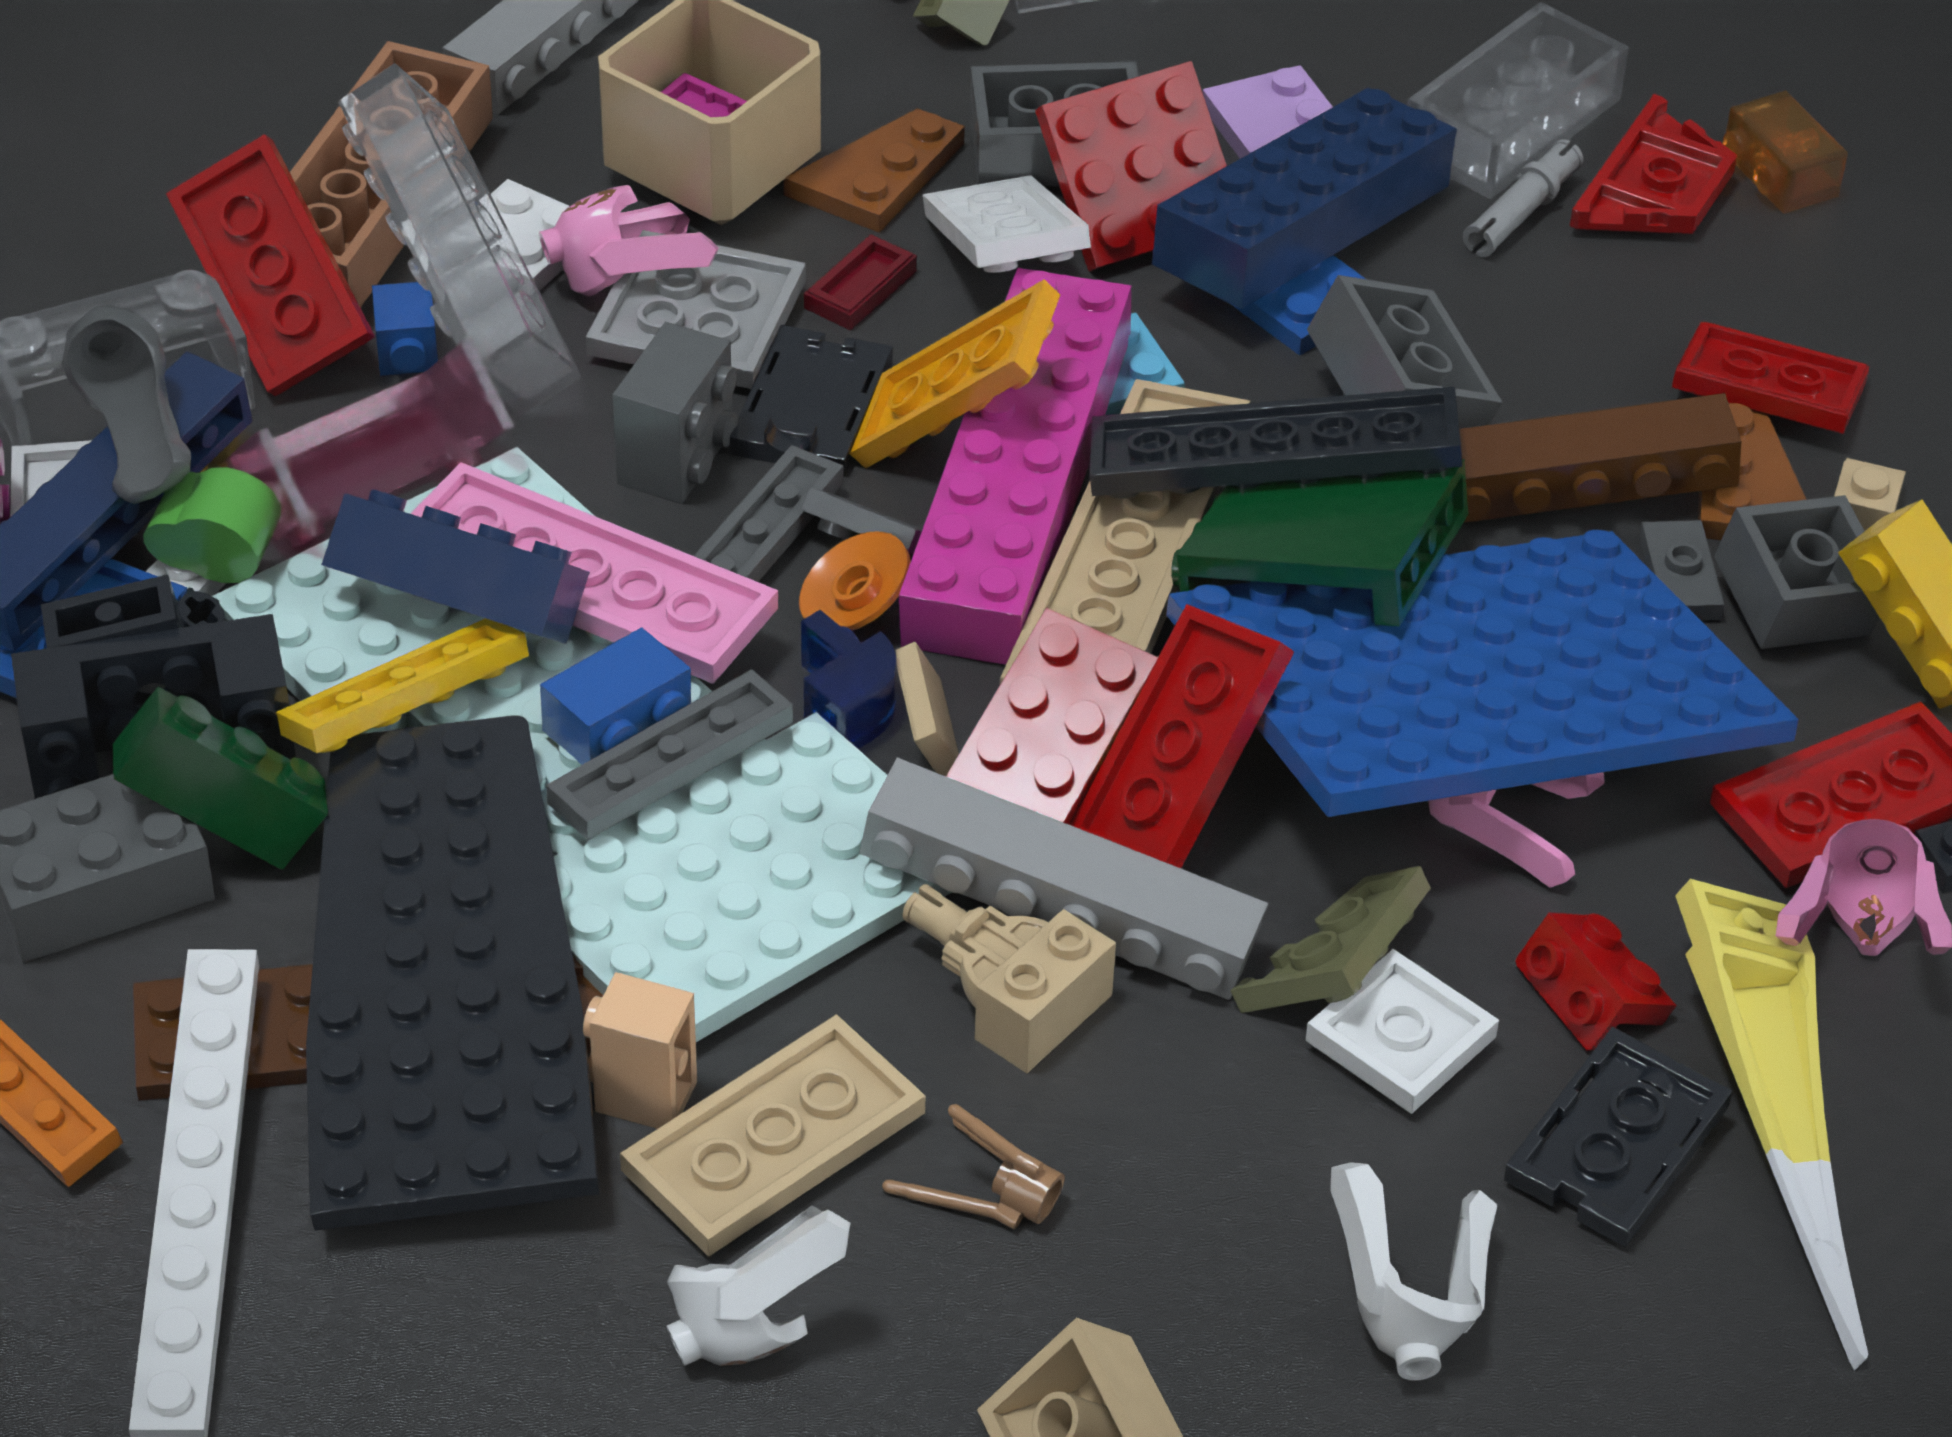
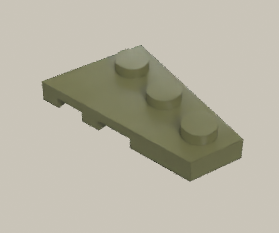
[1230,866,1431,1013]

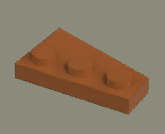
[784,108,965,233]

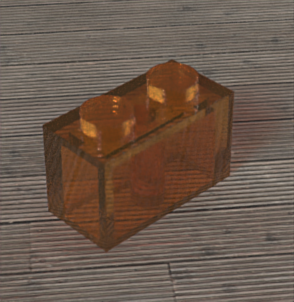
[1723,90,1848,214]

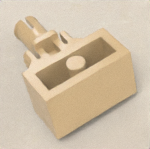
[902,884,1116,1074]

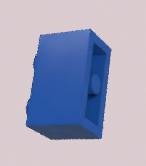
[540,627,691,765]

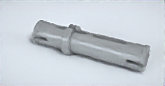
[1463,139,1584,257]

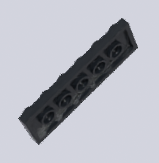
[1089,387,1462,499]

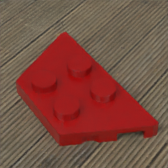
[1569,94,1737,234]

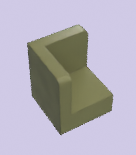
[913,0,1010,45]

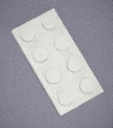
[923,175,1091,273]

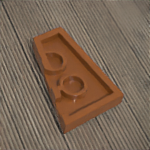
[1698,403,1807,540]

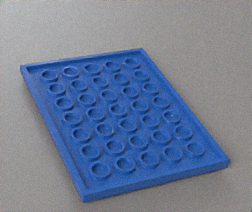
[1166,530,1799,817]

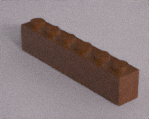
[1459,393,1742,523]

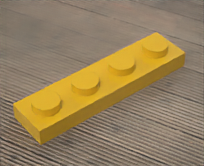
[276,618,529,753]

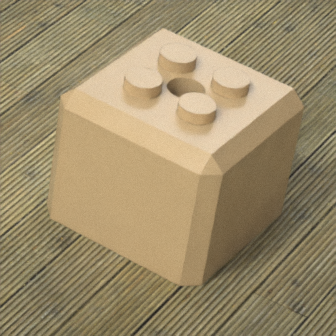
[598,0,821,225]

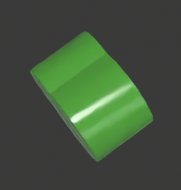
[143,467,281,583]

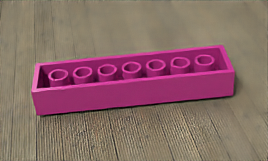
[899,268,1132,665]

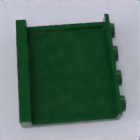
[1171,459,1468,627]

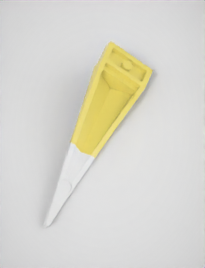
[1675,879,1868,1371]

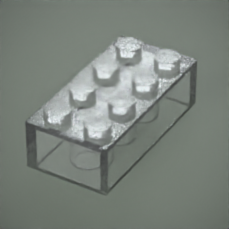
[1408,2,1629,199]

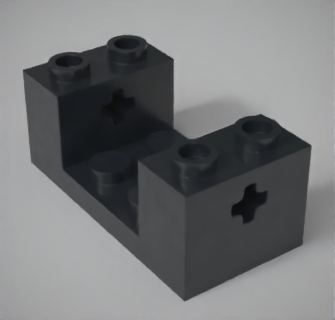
[11,614,296,799]

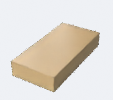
[894,642,959,776]

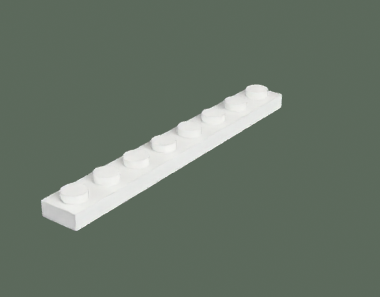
[129,949,259,1437]

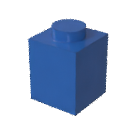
[372,281,439,376]

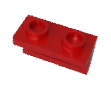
[1515,912,1677,1050]

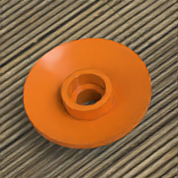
[799,531,911,634]

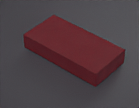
[804,234,917,331]

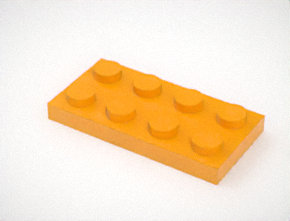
[849,279,1060,468]

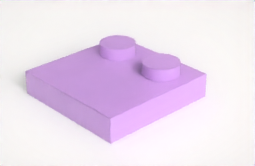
[1202,65,1332,159]

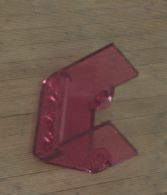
[218,338,514,548]

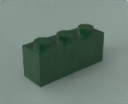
[113,687,328,870]

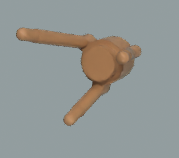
[882,1104,1065,1230]

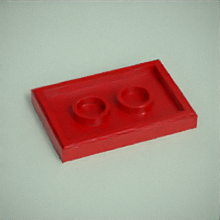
[1671,321,1870,434]

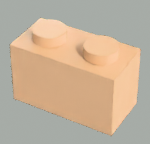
[583,972,697,1129]

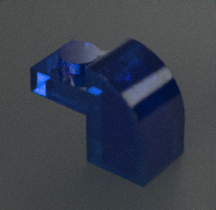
[801,610,896,749]

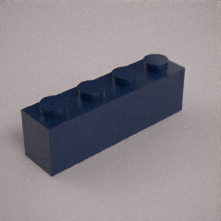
[321,489,590,644]

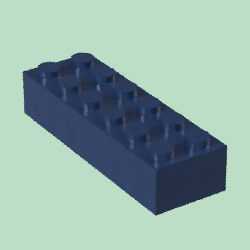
[1152,88,1457,309]

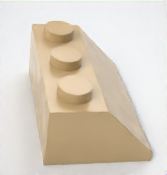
[977,1317,1183,1437]

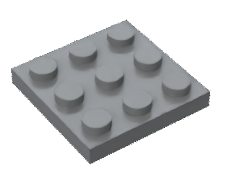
[586,230,806,389]

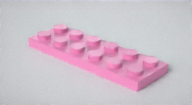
[410,462,778,684]

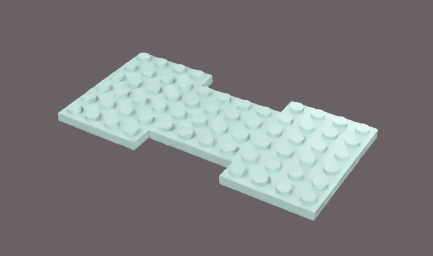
[212,447,952,1042]

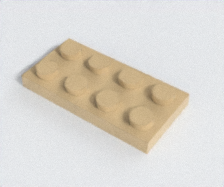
[620,1014,926,1257]

